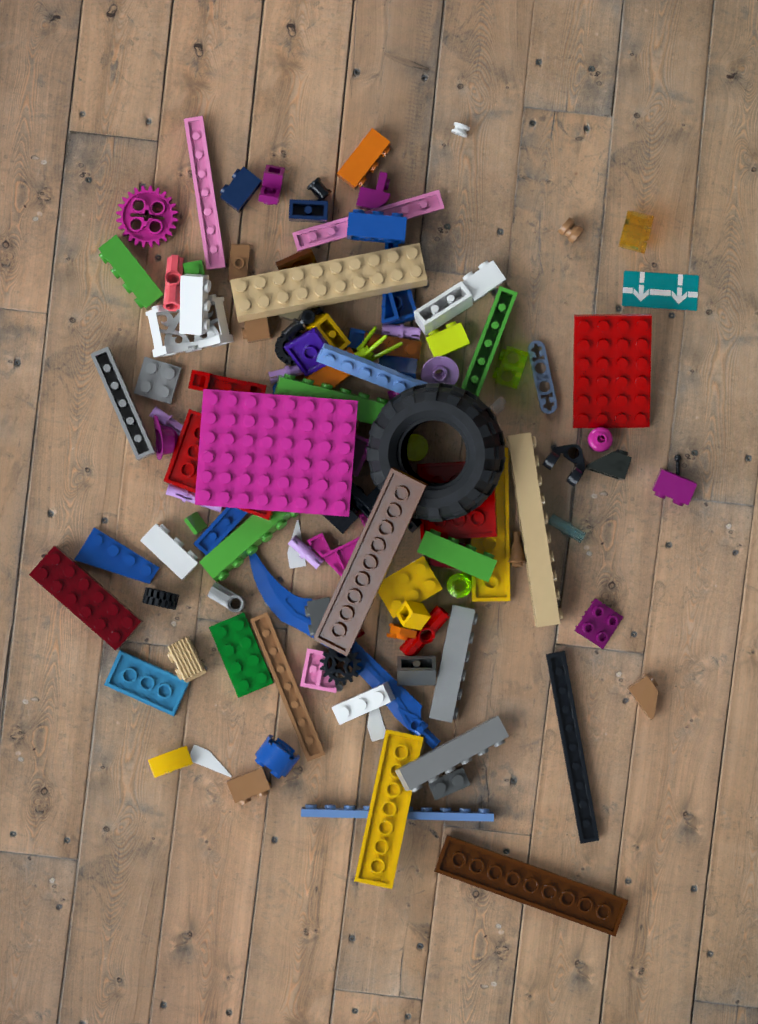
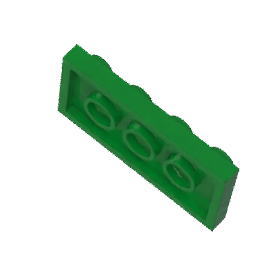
[209,613,274,698]

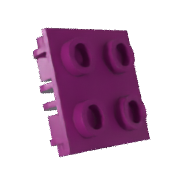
[574,598,623,649]

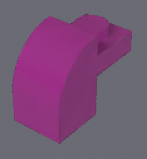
[258,165,285,205]
[356,171,390,210]

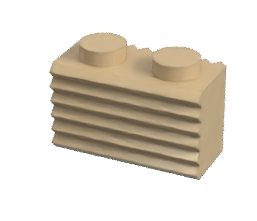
[167,636,207,683]

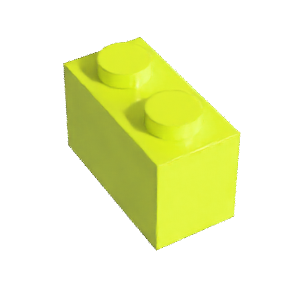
[426,321,470,357]

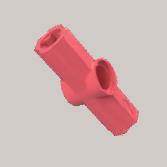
[163,255,184,311]

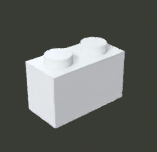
[462,260,506,303]

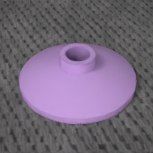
[421,356,459,385]

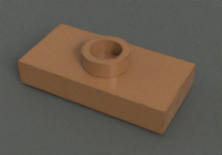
[228,244,250,283]

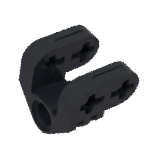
[542,444,586,487]

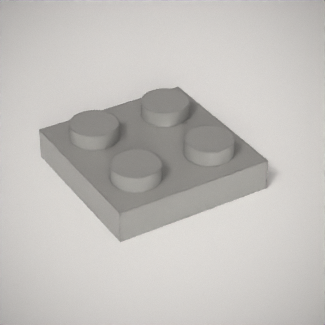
[134,357,182,404]

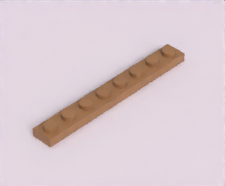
[250,612,325,762]

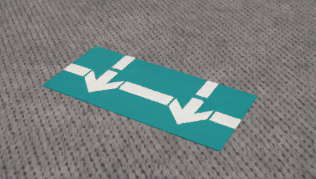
[622,271,699,311]

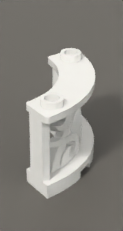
[145,294,234,357]

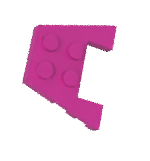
[307,513,368,576]

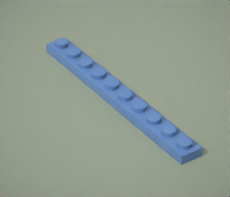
[301,804,494,822]

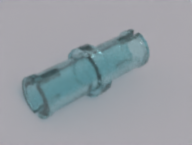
[548,513,586,543]

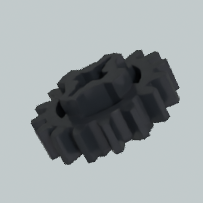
[320,647,362,685]

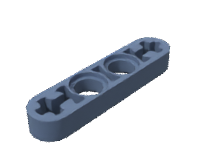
[528,341,557,414]

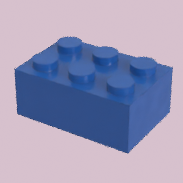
[347,209,407,245]

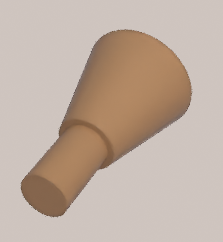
[508,531,527,567]

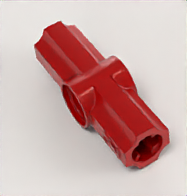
[399,605,450,656]

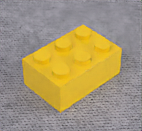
[378,556,443,618]

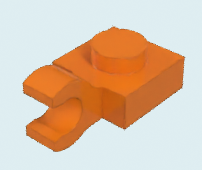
[386,623,417,641]

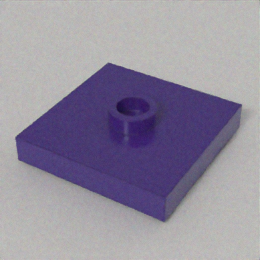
[284,327,328,377]

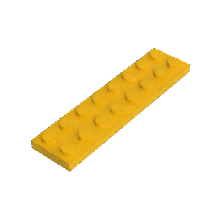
[471,448,510,602]
[354,729,424,889]

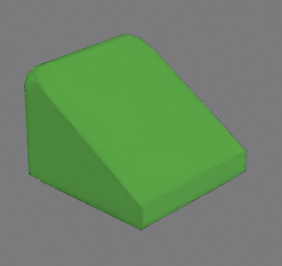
[184,512,207,535]

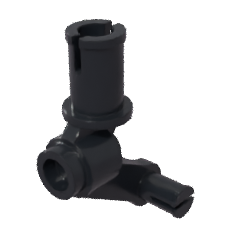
[281,307,325,341]

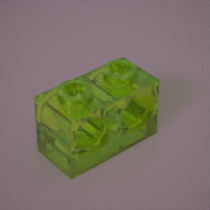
[492,346,529,390]

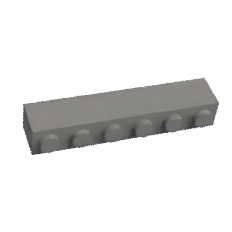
[90,347,156,461]
[429,605,478,723]
[395,716,509,792]

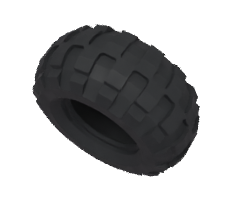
[366,383,506,522]

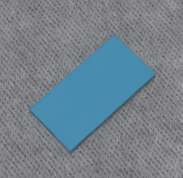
[104,650,190,716]

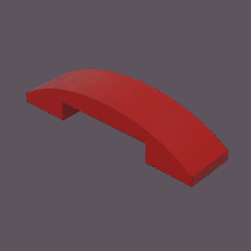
[188,370,267,393]

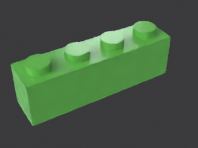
[98,235,164,310]
[417,529,497,582]

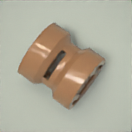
[558,217,584,244]

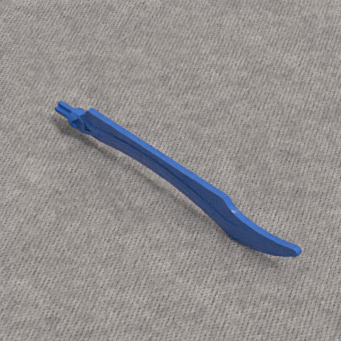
[249,553,441,749]

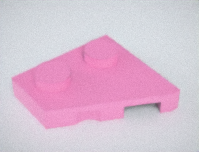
[300,648,337,693]

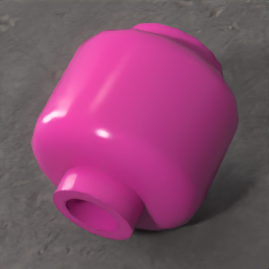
[587,427,613,452]

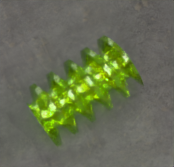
[446,573,472,598]

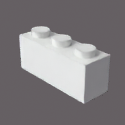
[179,274,211,335]
[414,281,473,335]
[140,524,199,580]
[332,682,395,725]

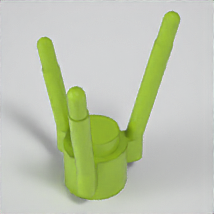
[354,326,403,362]

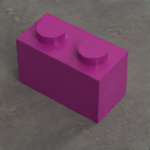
[652,468,697,506]

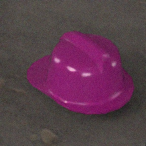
[154,415,178,460]

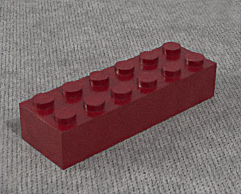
[29,546,143,651]

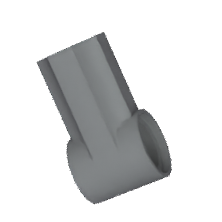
[207,582,246,612]

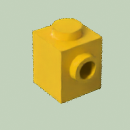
[396,600,431,631]

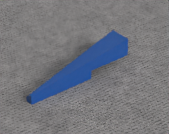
[381,243,417,325]

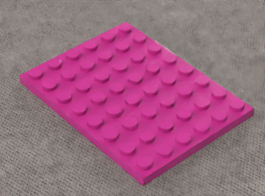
[195,389,358,517]

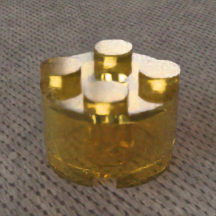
[618,210,654,254]

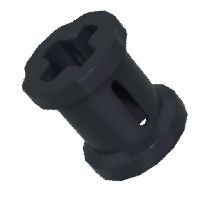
[307,177,332,201]

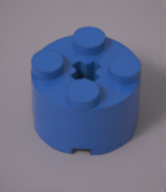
[255,735,300,779]

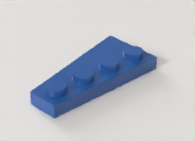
[74,527,160,584]

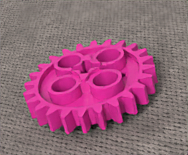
[116,185,179,248]

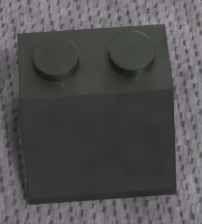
[585,449,632,481]

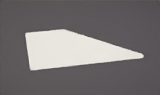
[287,520,306,569]
[367,708,386,742]
[190,745,232,777]

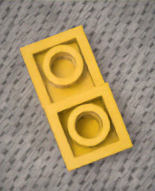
[148,746,193,778]

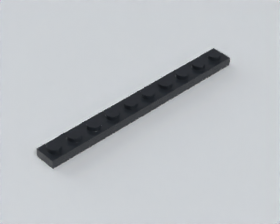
[546,651,599,844]

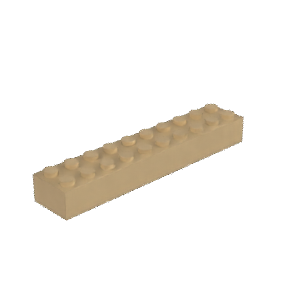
[230,243,427,323]
[506,432,563,627]

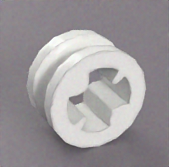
[451,122,470,138]

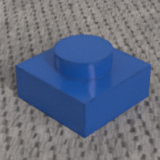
[347,328,369,349]

